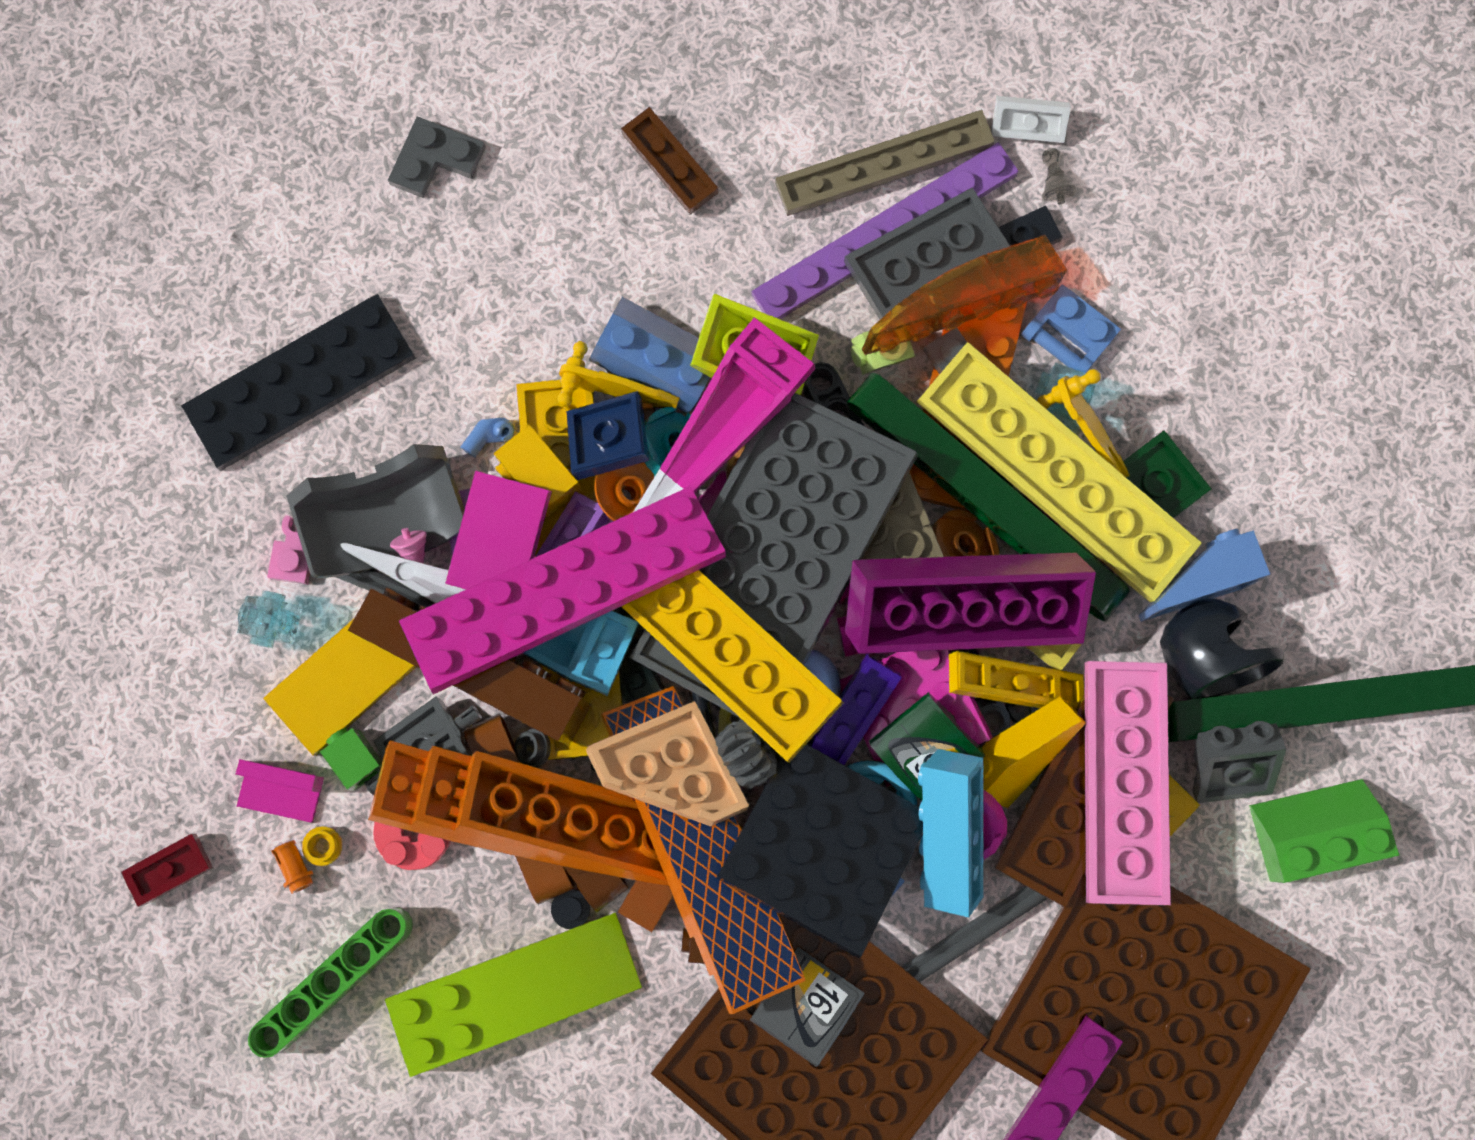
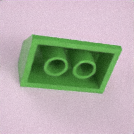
[1249,779,1399,883]

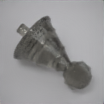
[1041,148,1078,205]

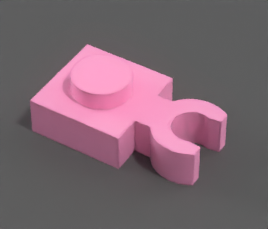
[267,515,310,585]

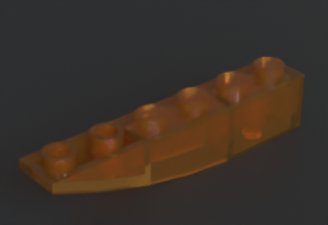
[862,235,1067,355]

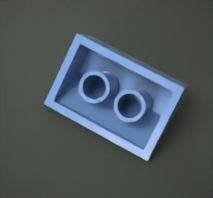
[589,296,710,414]

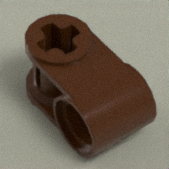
[563,866,629,912]

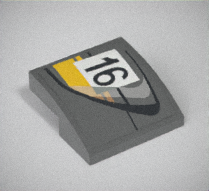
[750,947,864,1067]

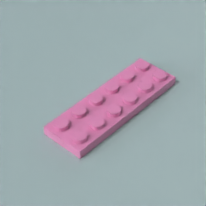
[1084,661,1170,905]

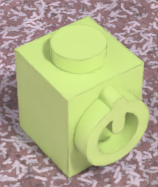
[851,321,915,375]

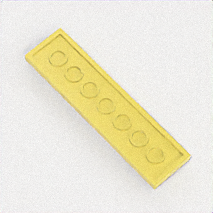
[916,342,1202,602]

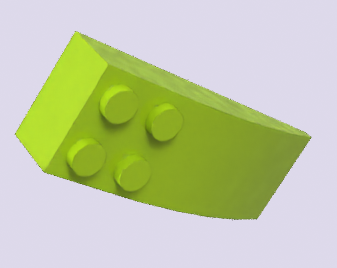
[385,912,642,1077]

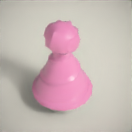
[390,528,427,564]

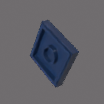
[566,391,649,480]

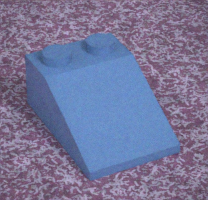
[1139,529,1270,622]

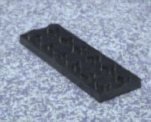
[181,294,416,471]

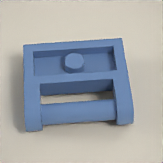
[1021,284,1121,376]

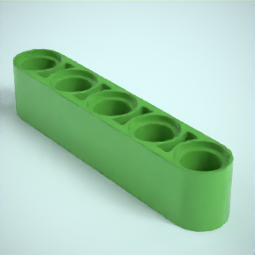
[248,907,413,1058]

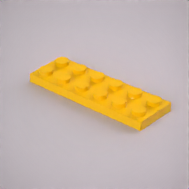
[621,570,844,762]

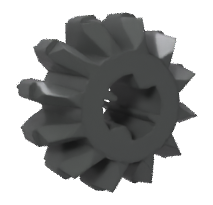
[716,719,778,789]

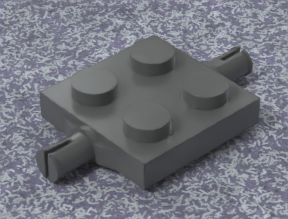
[364,696,482,795]

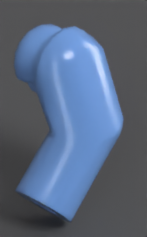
[460,417,515,458]

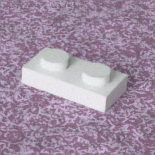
[991,96,1071,143]

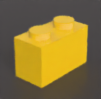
[493,424,581,519]

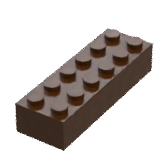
[348,587,592,746]

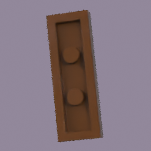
[621,107,719,215]

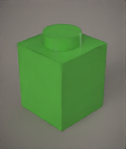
[320,728,382,791]

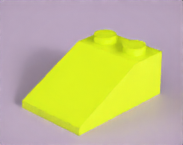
[690,294,819,395]

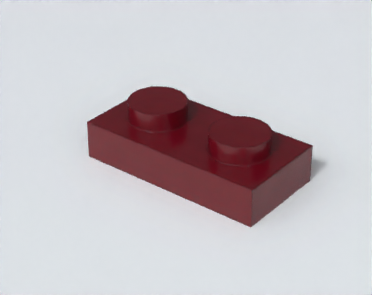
[121,834,213,907]

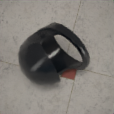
[1160,598,1284,699]

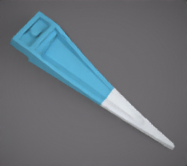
[340,543,639,696]

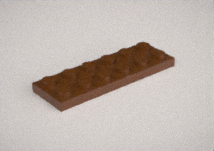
[993,660,1174,908]

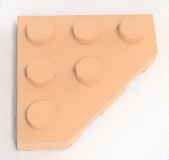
[586,701,749,826]

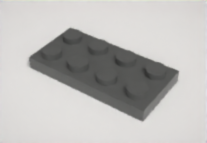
[844,187,1011,323]

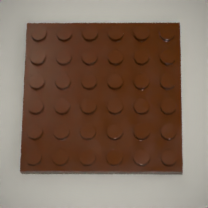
[981,870,1311,1140]
[650,914,988,1140]

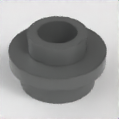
[514,729,551,768]

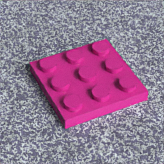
[840,650,993,787]

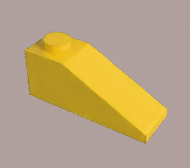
[982,696,1086,809]

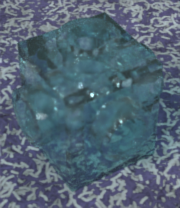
[237,591,303,649]

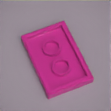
[445,471,552,589]

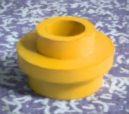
[302,826,342,866]

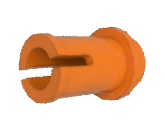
[271,840,314,894]

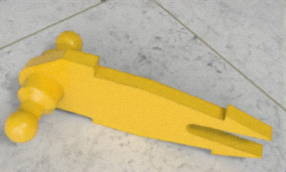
[558,341,679,408]
[1037,369,1130,477]

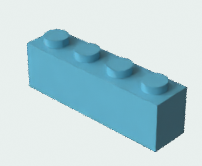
[918,749,984,918]

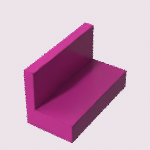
[235,759,324,823]

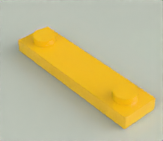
[949,651,1084,711]

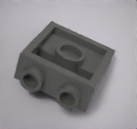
[1192,721,1287,803]

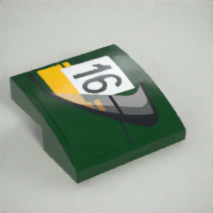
[869,692,985,801]

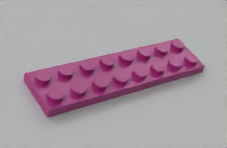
[399,486,726,695]

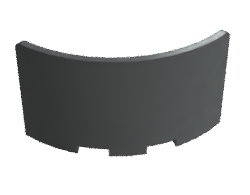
[286,444,465,578]

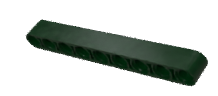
[847,373,1130,622]
[1168,665,1475,743]

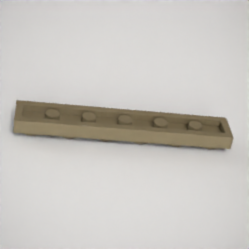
[775,109,995,216]

